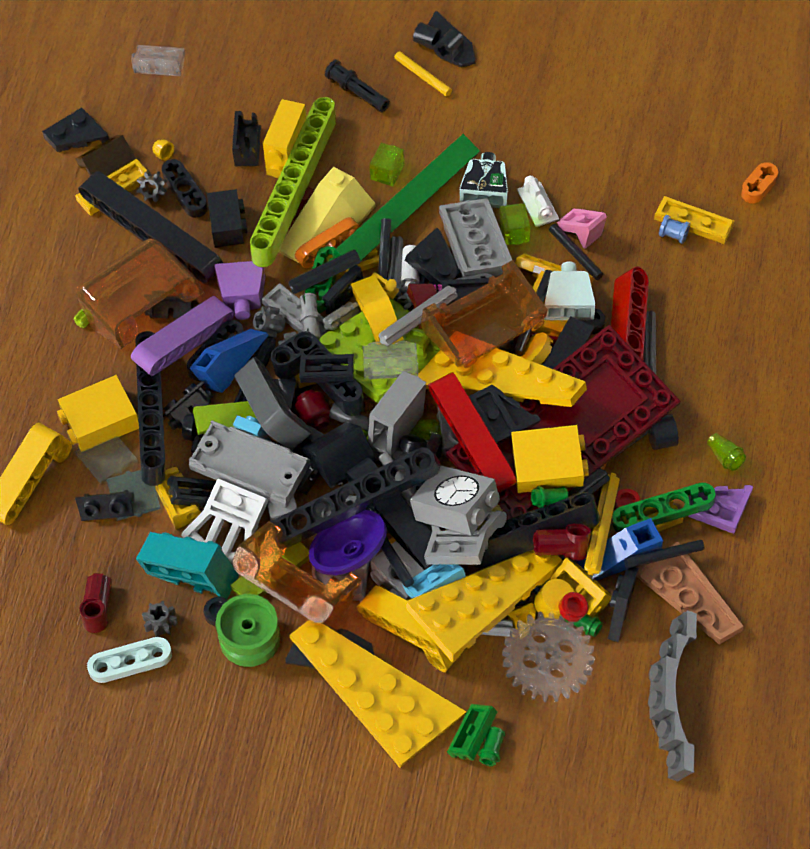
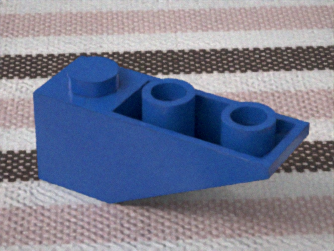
[190,329,268,393]
[575,518,663,581]

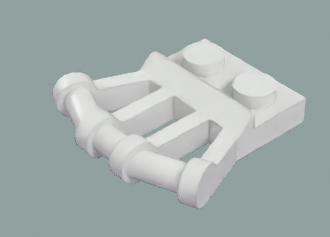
[181,479,269,566]

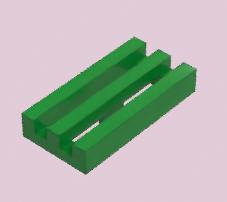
[447,704,498,761]

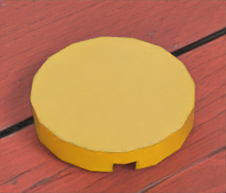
[514,332,553,365]

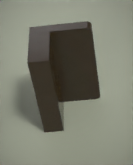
[75,135,136,176]

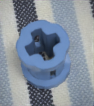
[659,215,690,244]

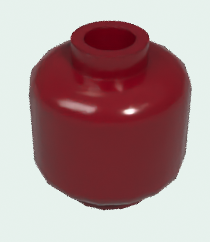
[294,390,331,431]

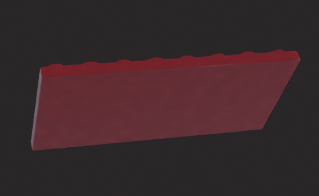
[446,325,681,520]

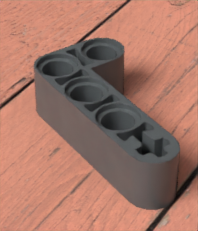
[234,357,312,451]

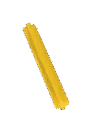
[584,473,620,576]

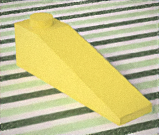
[278,167,376,263]

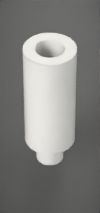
[401,245,420,287]

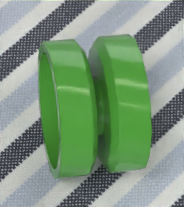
[215,594,281,667]

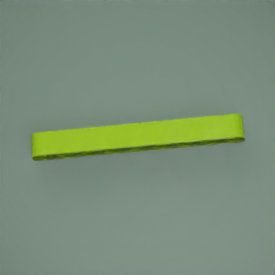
[250,97,336,267]

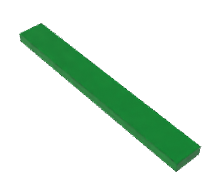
[333,134,480,269]

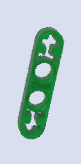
[612,482,716,532]

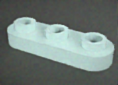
[87,637,172,683]

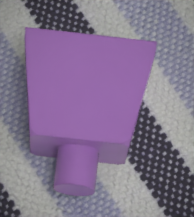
[215,261,265,320]

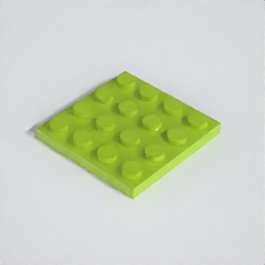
[317,299,449,403]

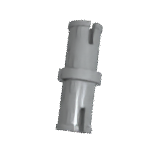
[300,293,321,339]

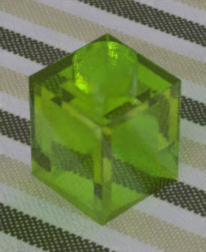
[370,142,405,186]
[500,203,530,245]

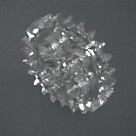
[502,611,595,702]

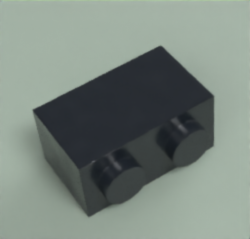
[207,189,248,248]

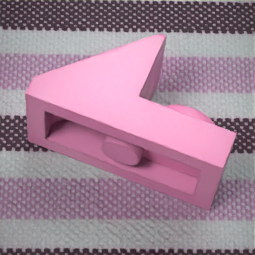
[557,208,607,249]

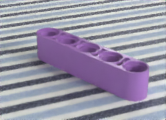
[131,296,235,376]

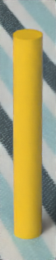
[394,51,452,97]

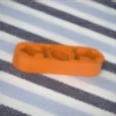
[295,217,360,268]

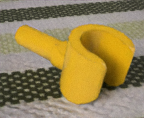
[372,272,399,299]

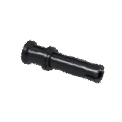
[325,59,390,112]

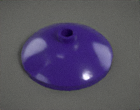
[309,510,387,575]

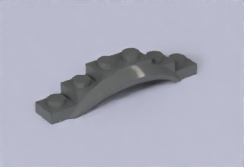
[648,610,697,781]

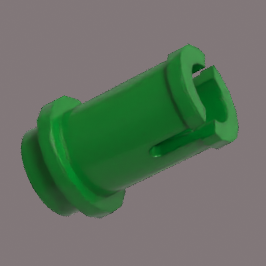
[531,486,568,508]
[565,614,603,637]
[478,727,505,766]

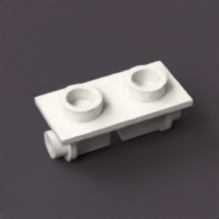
[517,176,559,227]

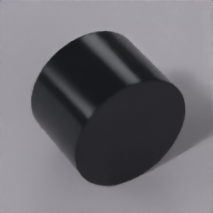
[647,413,679,450]

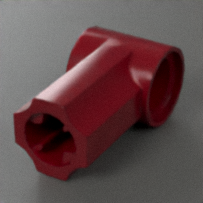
[533,524,591,560]
[79,573,112,633]

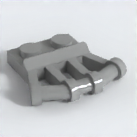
[424,510,507,565]

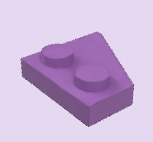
[688,485,753,534]

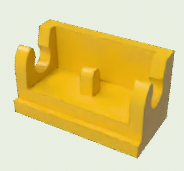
[155,467,201,530]
[550,557,612,617]

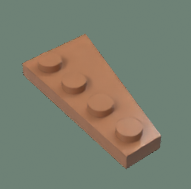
[637,542,744,645]

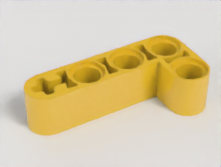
[350,275,404,350]
[0,422,72,525]
[357,586,464,672]

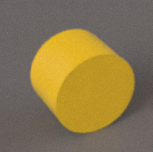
[534,579,574,621]

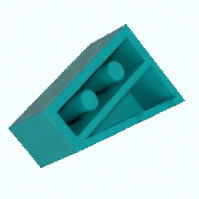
[136,532,239,600]

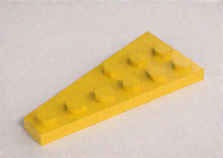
[416,333,587,407]
[406,550,562,663]
[290,617,466,768]

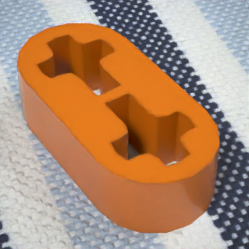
[741,163,778,203]

